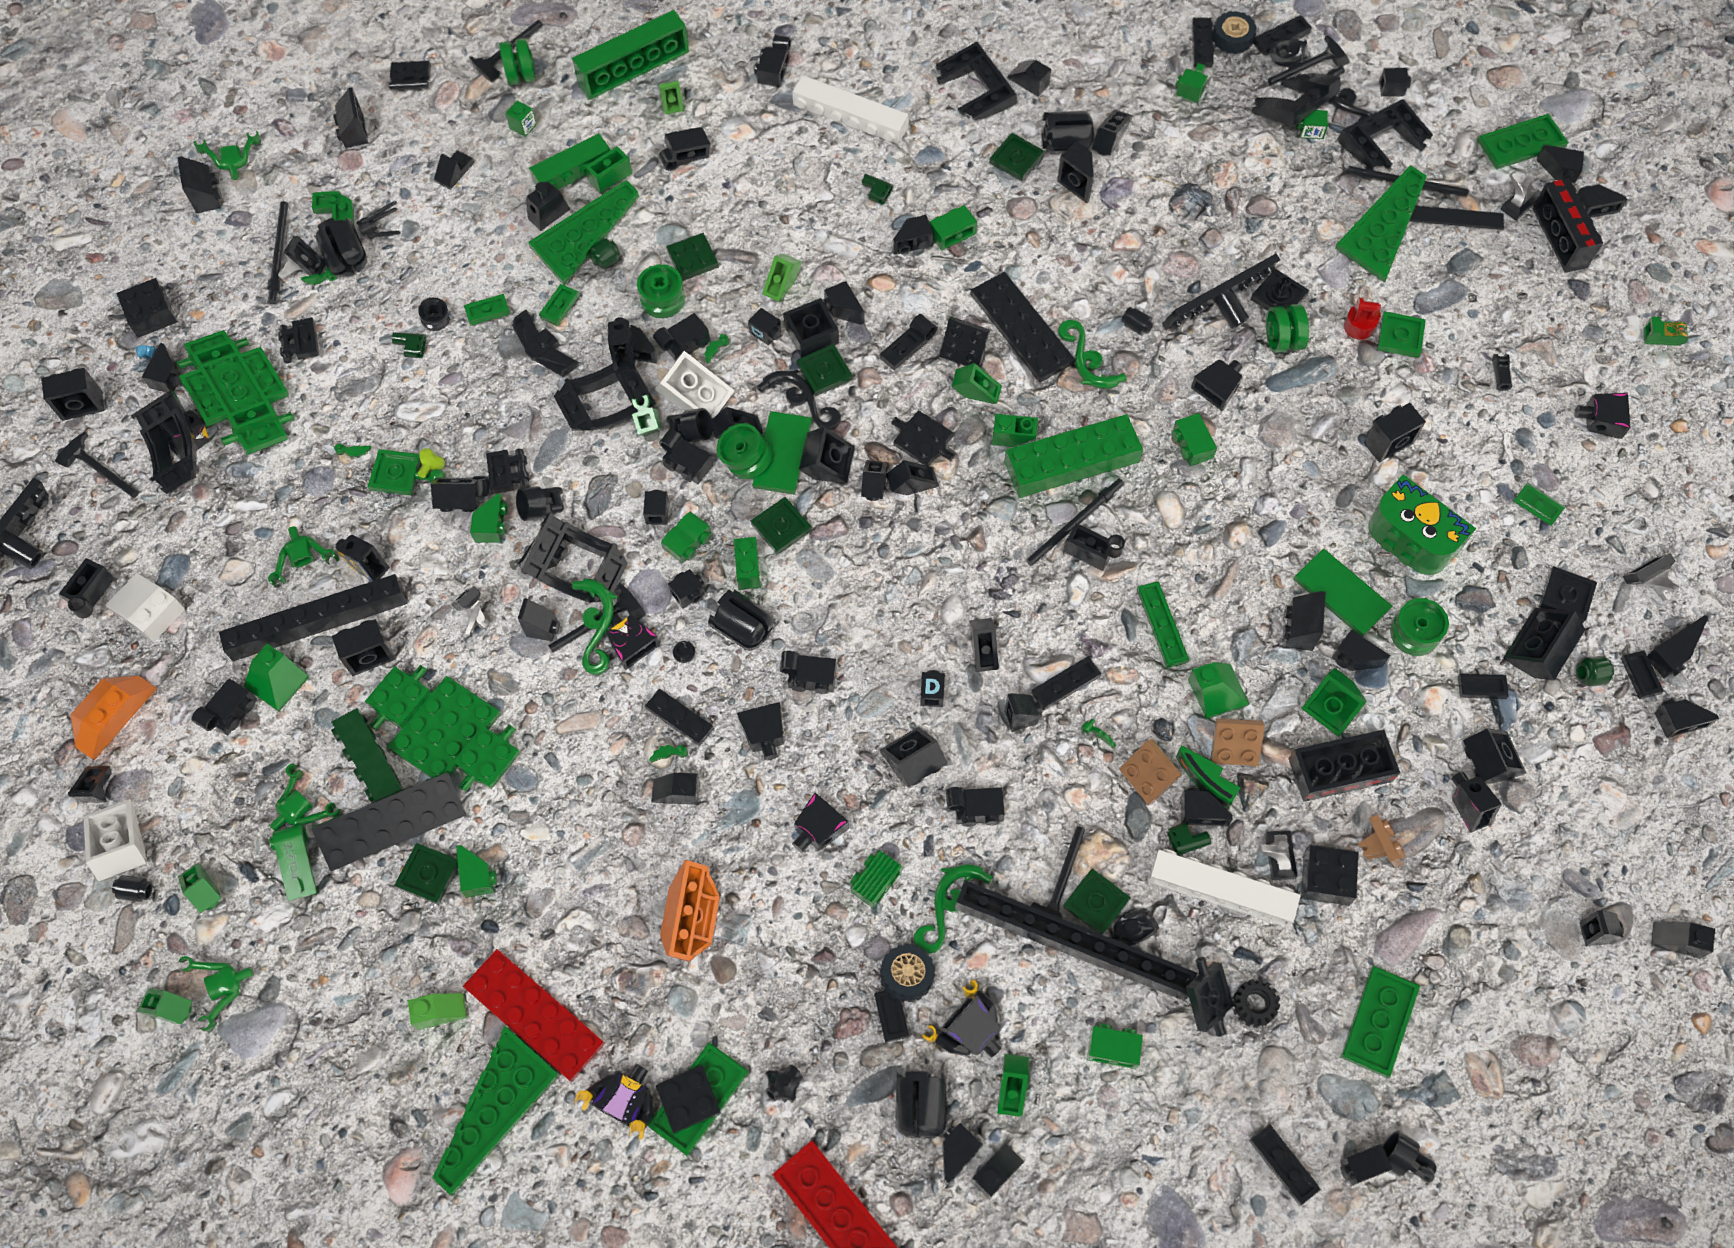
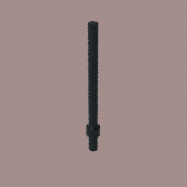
[1347,166,1469,197]
[267,201,288,304]
[1026,478,1124,566]

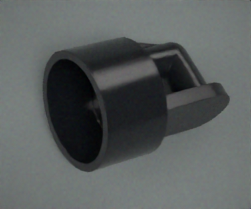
[666,408,713,442]
[516,486,564,521]
[1383,1130,1437,1183]

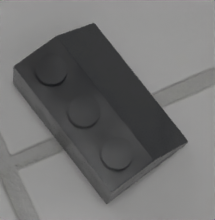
[1503,608,1586,681]

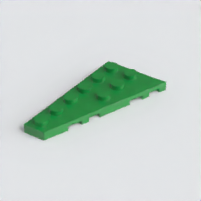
[1335,165,1427,283]
[528,180,639,285]
[432,1025,560,1196]

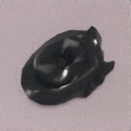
[1270,38,1308,68]
[1111,909,1159,946]

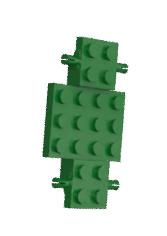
[176,330,294,455]
[365,665,520,792]

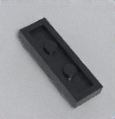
[1253,15,1312,55]
[1192,17,1214,68]
[1031,656,1101,711]
[645,689,714,746]
[1249,1124,1321,1206]

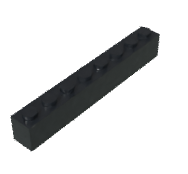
[219,574,408,662]

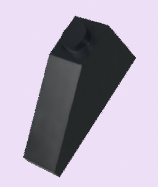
[1092,109,1133,156]
[1647,615,1708,679]

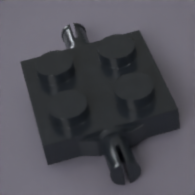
[891,410,955,466]
[1186,957,1233,1037]

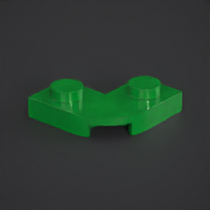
[312,191,354,224]

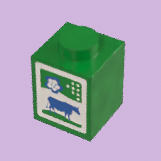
[505,100,537,137]
[1297,110,1328,139]

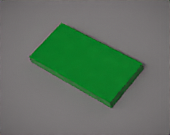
[1477,113,1569,170]
[752,411,812,495]
[1293,548,1393,637]
[1340,965,1420,1079]
[648,1042,749,1157]

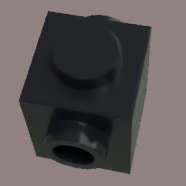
[668,569,705,609]

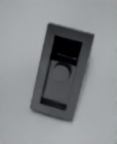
[434,150,474,190]
[68,766,112,803]

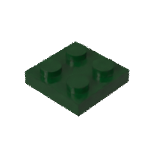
[989,132,1045,181]
[666,232,719,281]
[796,344,853,396]
[750,497,812,555]
[394,843,458,905]
[1063,868,1131,935]

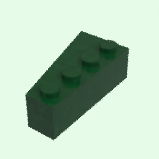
[331,708,404,802]

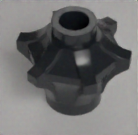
[765,1064,803,1103]

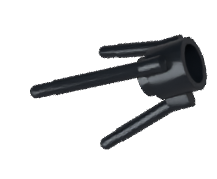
[357,201,400,239]

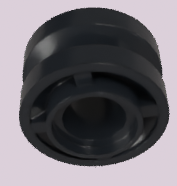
[418,297,450,331]

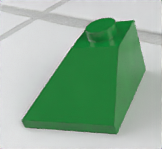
[244,643,309,712]
[1188,662,1249,720]
[1301,668,1367,737]

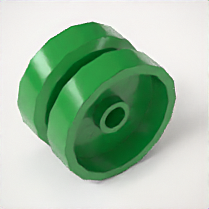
[499,38,536,86]
[637,264,685,319]
[1266,304,1309,353]
[716,423,772,479]
[1390,598,1449,656]

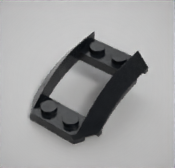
[554,363,656,431]
[131,391,197,494]
[520,512,628,603]

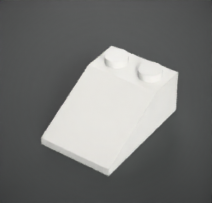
[655,351,735,418]
[105,573,185,643]
[83,799,146,881]

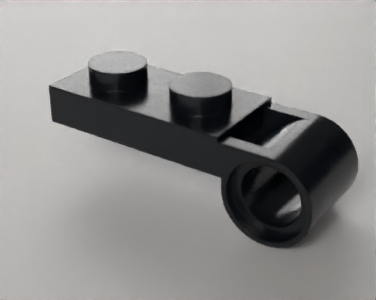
[879,314,938,371]

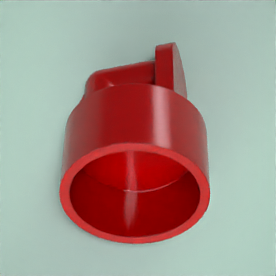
[1344,297,1381,340]

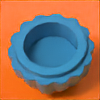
[136,345,156,359]

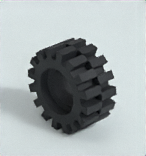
[1233,979,1280,1028]

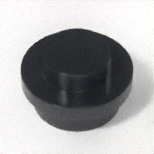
[673,641,695,663]

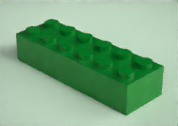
[572,10,689,100]
[1004,414,1143,498]

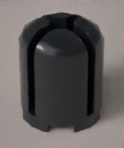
[1041,111,1094,153]
[314,217,367,277]
[708,589,773,651]
[896,1071,946,1139]

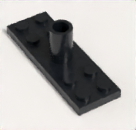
[1162,253,1281,330]
[0,477,50,569]

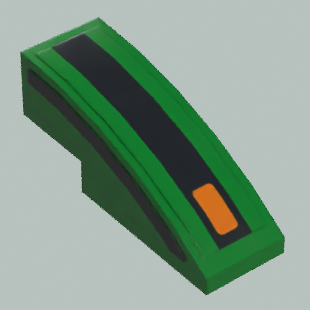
[1176,745,1241,810]

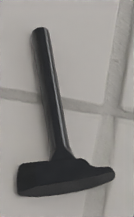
[469,20,543,82]
[1268,35,1350,86]
[55,432,139,498]
[548,583,646,653]
[1031,826,1085,919]

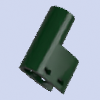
[861,174,893,205]
[392,332,426,358]
[1167,823,1211,856]

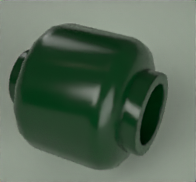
[589,238,621,269]
[1576,656,1614,686]

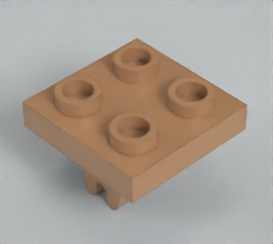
[1210,718,1265,766]
[1119,739,1182,805]
[1358,814,1406,868]

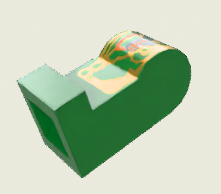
[1643,316,1688,346]

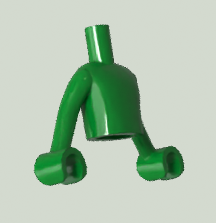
[193,131,261,180]
[268,526,339,588]
[269,763,342,831]
[179,956,254,1032]

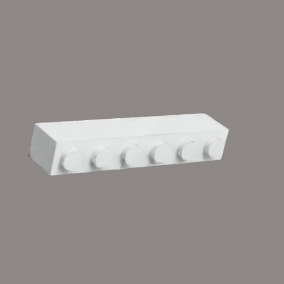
[792,75,909,144]
[1148,849,1300,928]

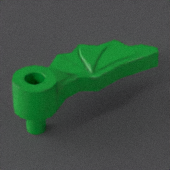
[301,268,337,285]
[704,334,730,364]
[334,444,372,458]
[1081,719,1116,749]
[649,745,688,763]

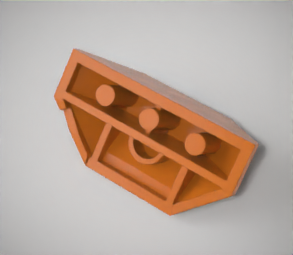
[70,675,157,760]
[660,860,720,962]

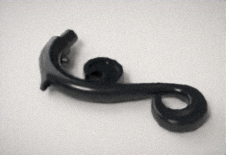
[1326,66,1373,121]
[757,369,841,430]

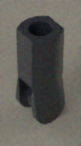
[1492,354,1513,391]

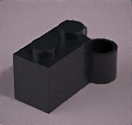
[754,34,791,88]
[659,127,710,171]
[653,313,710,361]
[659,429,713,485]
[430,476,489,512]
[1064,523,1125,571]
[59,558,115,619]
[779,651,837,694]
[191,678,257,736]
[946,787,1005,827]

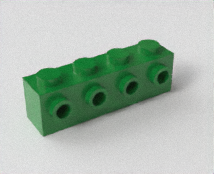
[529,133,611,189]

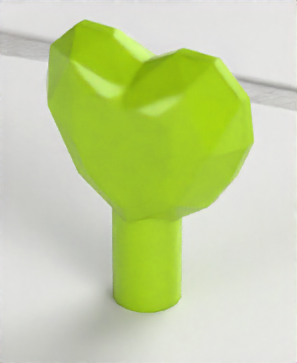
[418,448,445,478]

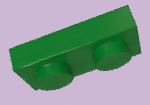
[539,283,579,326]
[464,293,510,326]
[1513,482,1565,526]

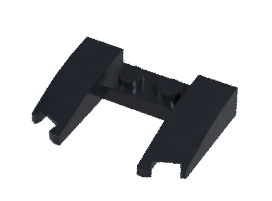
[936,41,1018,121]
[1252,73,1341,127]
[1338,99,1433,169]

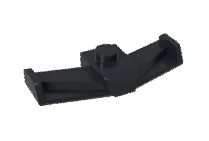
[512,310,579,377]

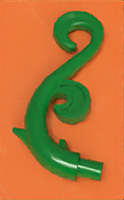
[1058,320,1127,389]
[572,578,618,675]
[913,864,993,954]

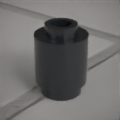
[1121,307,1154,336]
[112,875,153,902]

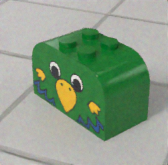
[1368,474,1476,575]

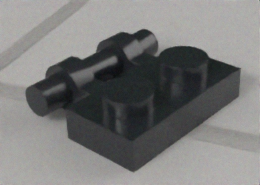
[389,60,431,92]
[278,317,320,363]
[486,448,530,494]

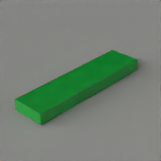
[1137,581,1189,668]

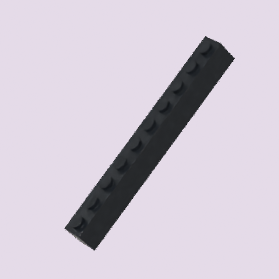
[954,880,1198,1001]

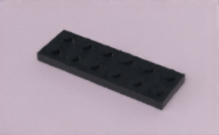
[970,271,1075,383]
[311,771,467,872]

